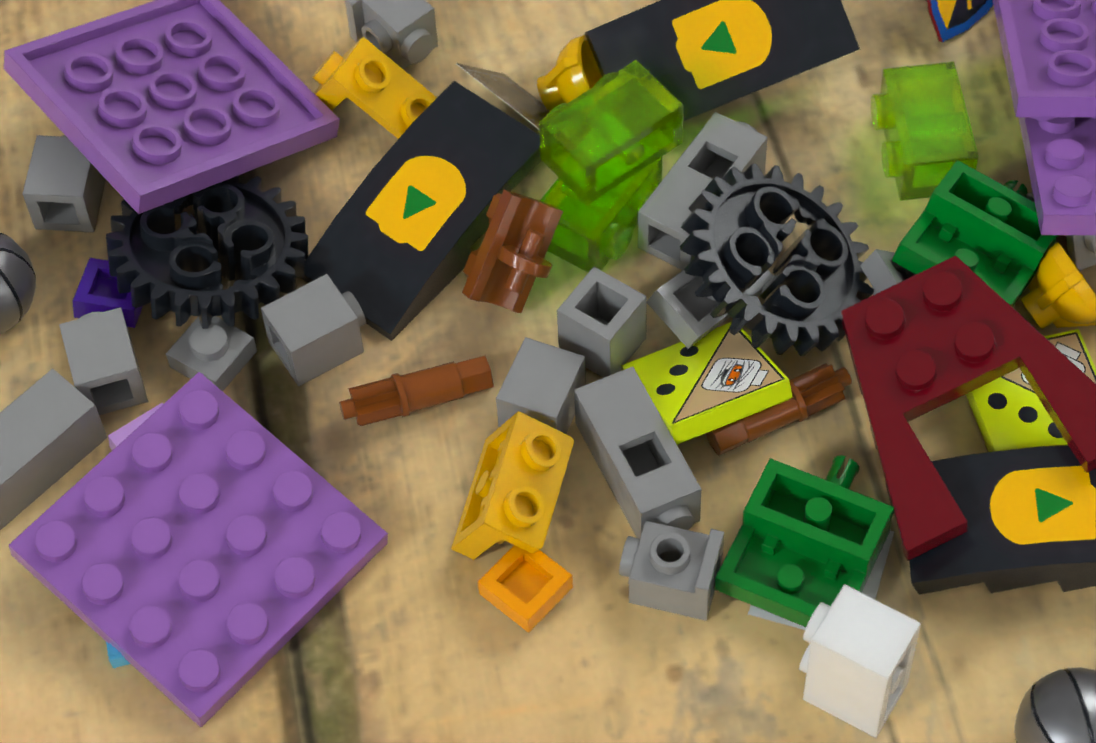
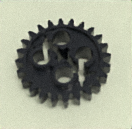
[680,163,874,356]
[106,175,308,329]

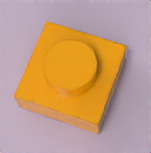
[478,545,573,633]

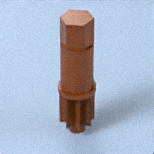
[339,355,494,426]
[706,363,852,456]

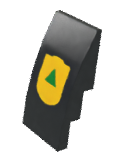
[585,0,860,143]
[300,81,548,341]
[909,445,1096,595]

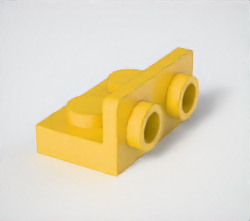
[451,411,574,560]

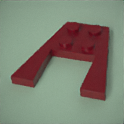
[841,256,1096,561]

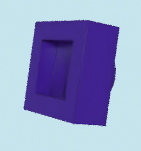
[73,258,143,328]

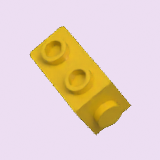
[312,37,437,139]

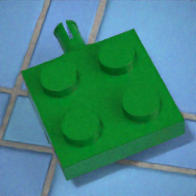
[892,160,1058,308]
[715,455,894,627]

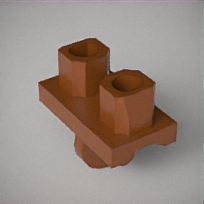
[462,189,563,314]

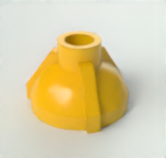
[537,35,615,123]
[1021,242,1096,329]

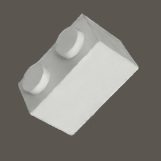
[799,584,921,738]

